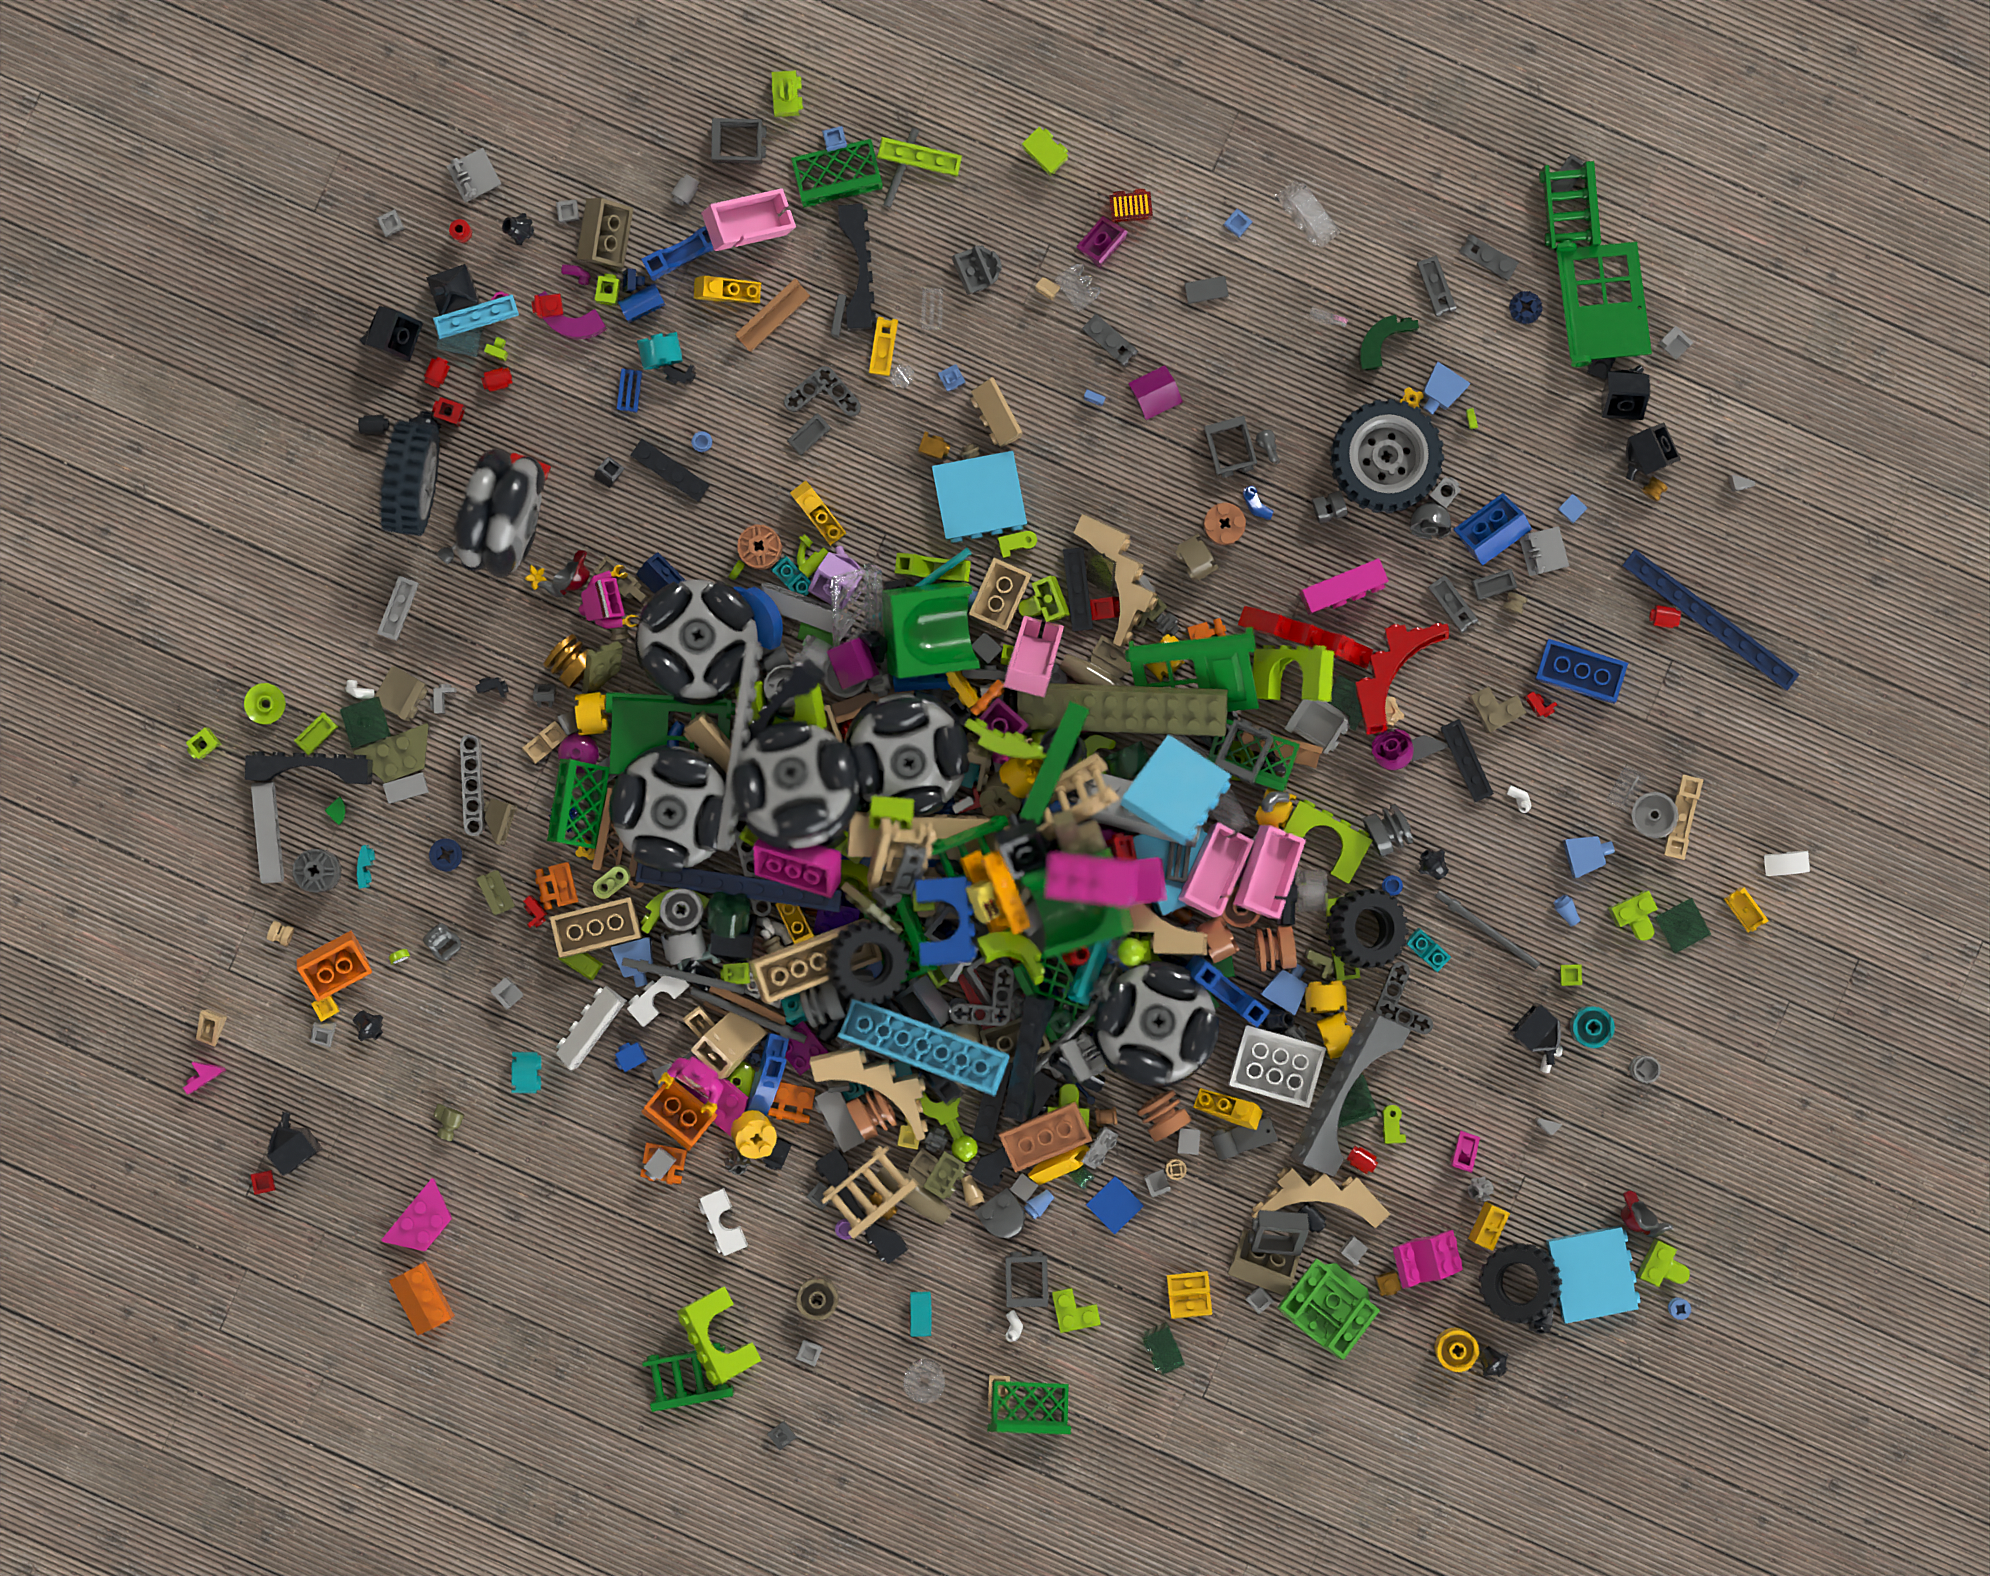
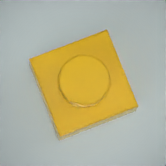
[311,995,340,1022]

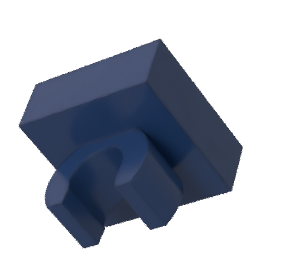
[622,268,645,292]

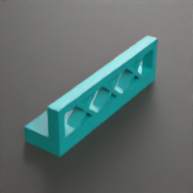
[1067,938,1113,1005]

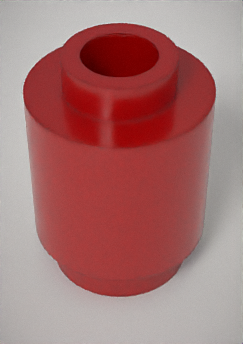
[449,219,472,243]
[424,356,450,389]
[481,367,513,392]
[1649,605,1681,628]
[1062,946,1089,966]
[1346,1146,1378,1174]

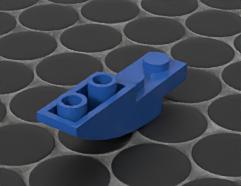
[746,1032,790,1116]

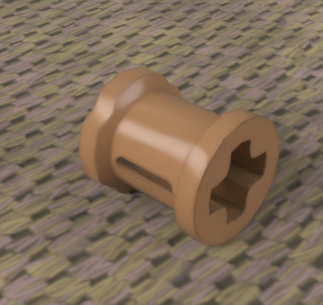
[1095,1107,1117,1127]

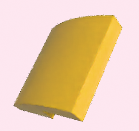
[1167,1271,1212,1319]

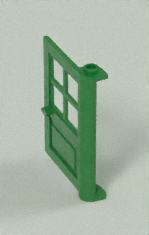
[1556,240,1652,367]
[1125,627,1259,712]
[606,692,736,774]

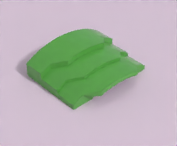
[1277,1258,1380,1360]

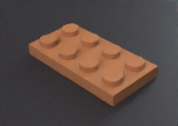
[999,1101,1092,1172]

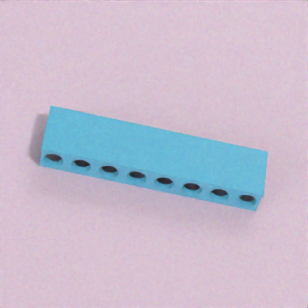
[838,999,1009,1096]

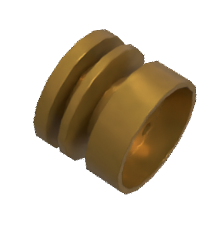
[543,634,590,689]

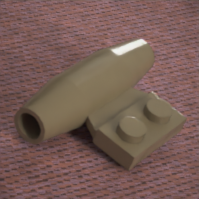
[1059,635,1131,686]
[876,1148,952,1225]

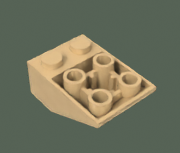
[691,1004,768,1079]

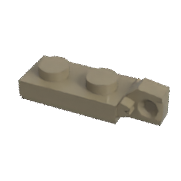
[593,556,647,603]

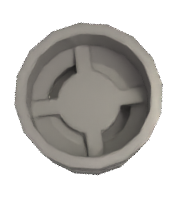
[1629,1055,1661,1083]

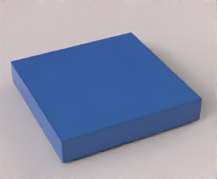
[1086,1176,1144,1235]

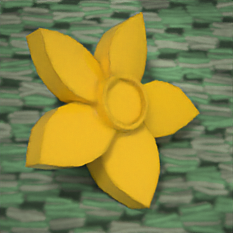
[525,565,547,590]

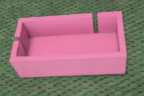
[701,188,796,252]
[1004,616,1064,697]
[1178,823,1254,918]
[1234,826,1306,919]

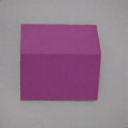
[1076,216,1128,268]
[1128,365,1183,420]
[826,638,880,690]
[975,697,1029,756]

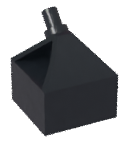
[426,264,481,316]
[360,305,423,362]
[1601,365,1650,420]
[1626,422,1681,480]
[995,814,1049,879]
[710,910,758,968]
[1508,1003,1561,1065]
[268,1111,323,1176]

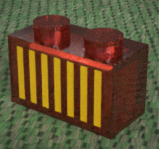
[1109,189,1153,223]

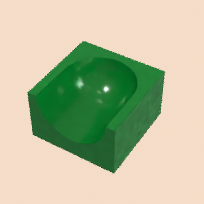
[880,581,980,678]
[1021,848,1134,958]

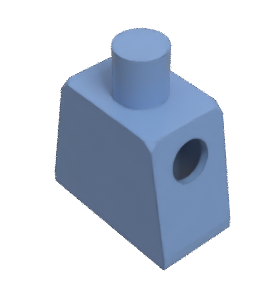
[1422,362,1471,415]
[1562,836,1615,878]
[611,937,653,987]
[1260,963,1308,1015]

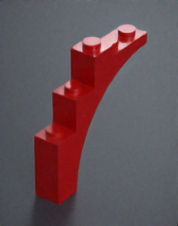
[1238,606,1373,669]
[1355,623,1450,735]

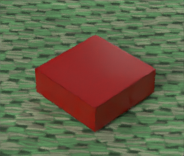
[250,1170,276,1195]

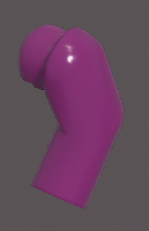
[561,264,591,285]

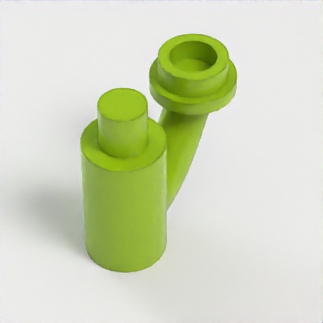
[797,534,829,578]

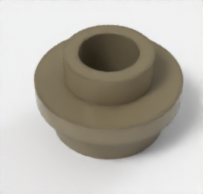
[959,443,980,460]

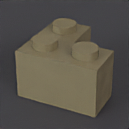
[1468,686,1526,733]
[1051,809,1106,856]

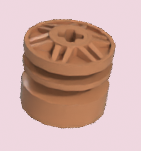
[737,525,782,570]
[1254,925,1297,972]
[846,1089,897,1141]
[1136,1089,1191,1142]

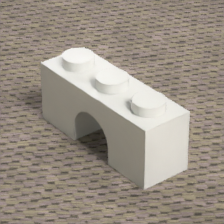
[627,967,691,1027]
[698,1188,748,1256]

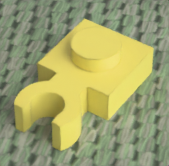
[896,1114,921,1150]

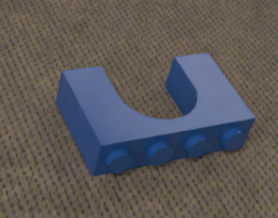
[916,877,976,966]
[1184,955,1270,1028]

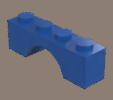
[641,226,714,281]

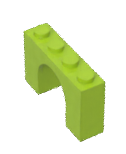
[1253,645,1334,702]
[735,681,827,729]
[1282,799,1373,884]
[677,1286,762,1386]

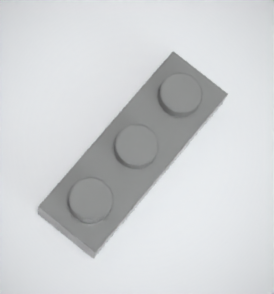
[377,576,419,641]

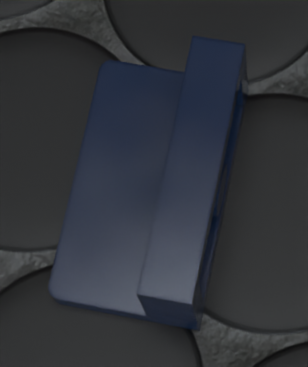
[636,552,686,594]

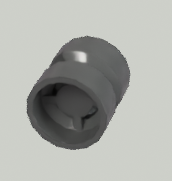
[1312,490,1348,524]

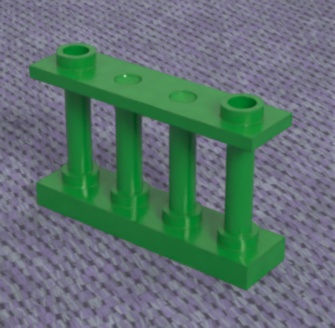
[1539,161,1601,250]
[931,815,1009,880]
[642,1342,735,1412]

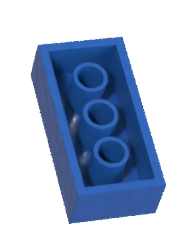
[1535,638,1628,704]

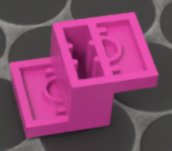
[1393,1230,1463,1288]

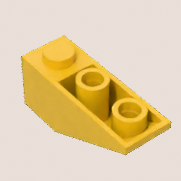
[693,275,761,303]
[790,480,846,546]
[775,903,815,944]
[1193,1088,1263,1130]
[1028,1144,1090,1185]

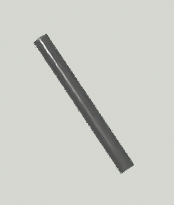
[883,128,919,208]

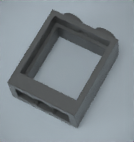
[711,118,767,164]
[1203,416,1257,478]
[1215,719,1274,784]
[923,902,989,946]
[961,951,1020,1006]
[894,975,955,1028]
[1248,1210,1309,1256]
[1006,1251,1048,1308]

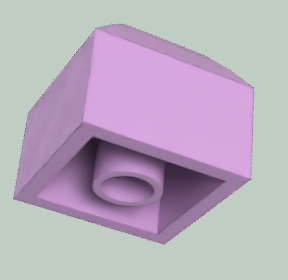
[808,546,864,610]

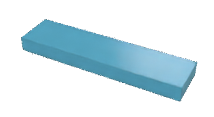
[433,294,519,339]

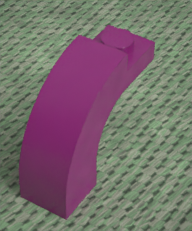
[539,291,607,339]

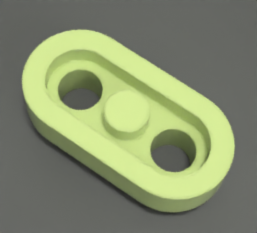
[593,865,630,899]

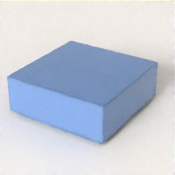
[822,126,847,152]
[1223,208,1253,238]
[1084,389,1106,406]
[1558,494,1587,524]

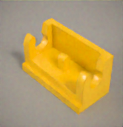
[1723,887,1769,933]
[1468,1202,1510,1251]

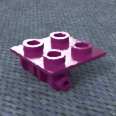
[785,1021,829,1075]

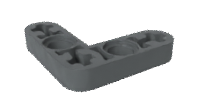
[784,366,861,417]
[1375,962,1433,1034]
[949,965,1014,1026]

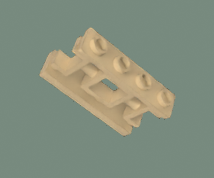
[867,818,936,892]

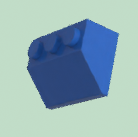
[1453,493,1532,566]

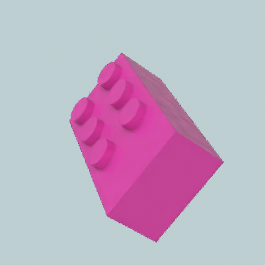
[1299,558,1389,615]
[754,838,841,898]
[1046,852,1138,907]
[1132,857,1167,905]

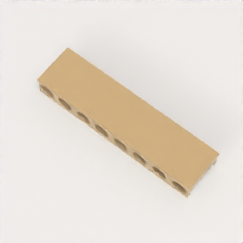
[846,811,1011,860]

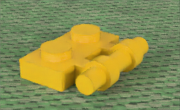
[946,671,980,709]

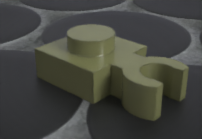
[1138,596,1168,629]

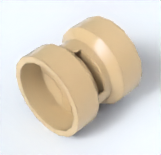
[267,920,294,947]
[1165,1158,1187,1180]

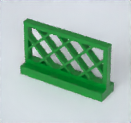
[791,139,883,208]
[1207,719,1300,792]
[547,759,610,849]
[863,893,938,985]
[1012,952,1095,1042]
[987,1381,1071,1434]

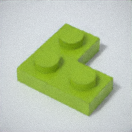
[1052,1288,1101,1333]

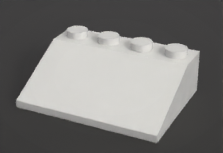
[556,986,627,1070]
[1228,1025,1326,1108]

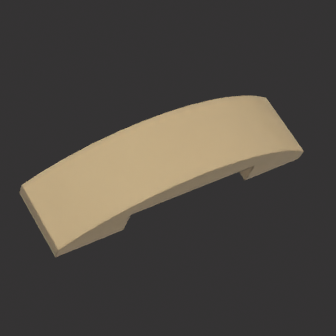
[1664,775,1704,860]

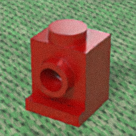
[432,397,466,427]

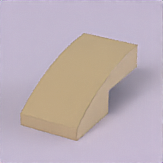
[522,721,568,765]

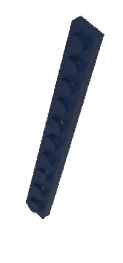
[1622,549,1800,691]
[636,862,843,912]

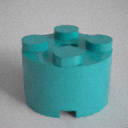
[637,332,683,370]
[1569,1006,1615,1048]
[511,1052,542,1093]

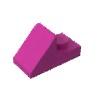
[183,1061,226,1095]
[1450,1131,1480,1173]

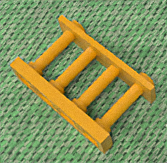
[959,849,1032,935]

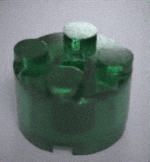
[1104,740,1150,780]
[707,891,750,937]

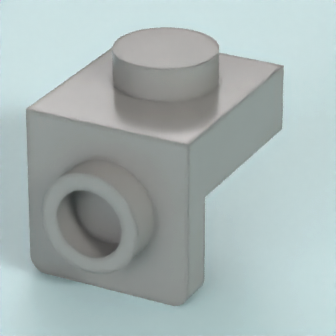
[430,684,457,714]

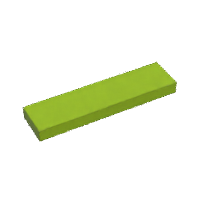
[877,137,962,177]

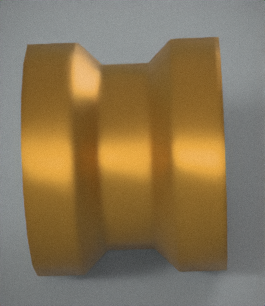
[1642,476,1668,502]

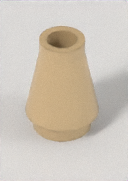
[961,1175,984,1207]

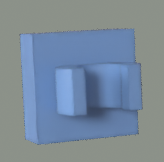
[938,364,966,392]

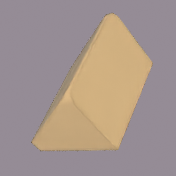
[1035,277,1060,300]

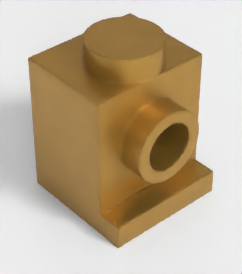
[918,431,951,461]
[1374,1270,1401,1296]

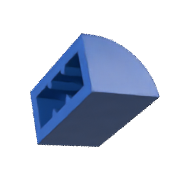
[618,283,665,324]

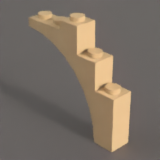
[1074,514,1158,647]
[1113,854,1207,955]
[810,1045,928,1140]
[1251,1167,1390,1228]

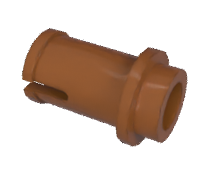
[1170,907,1194,924]

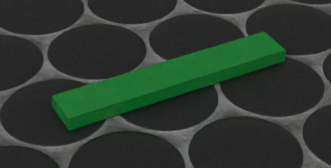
[1020,701,1090,825]

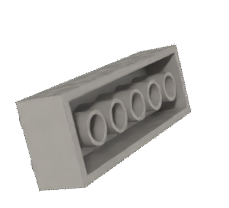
[1077,773,1201,848]

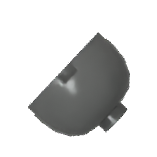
[1410,502,1451,539]

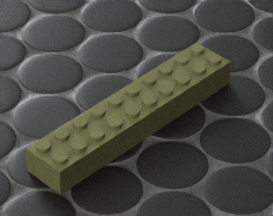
[1018,683,1228,736]

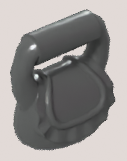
[1255,429,1280,465]
[423,923,462,961]

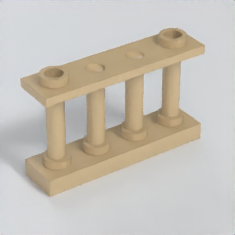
[1026,753,1120,841]
[821,1145,919,1239]

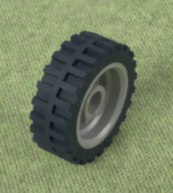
[1330,399,1444,514]
[379,420,440,536]

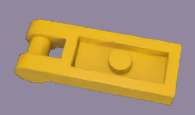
[869,316,898,377]

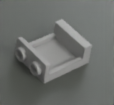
[1284,700,1351,755]

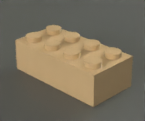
[550,897,643,958]

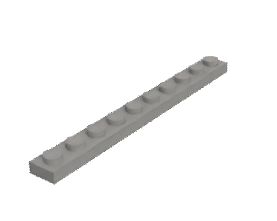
[717,641,762,850]

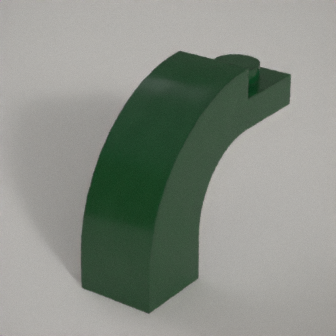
[1359,315,1419,372]

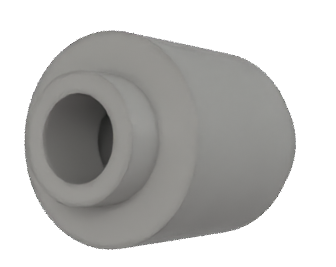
[671,174,699,206]

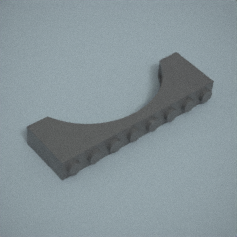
[1290,1008,1411,1177]

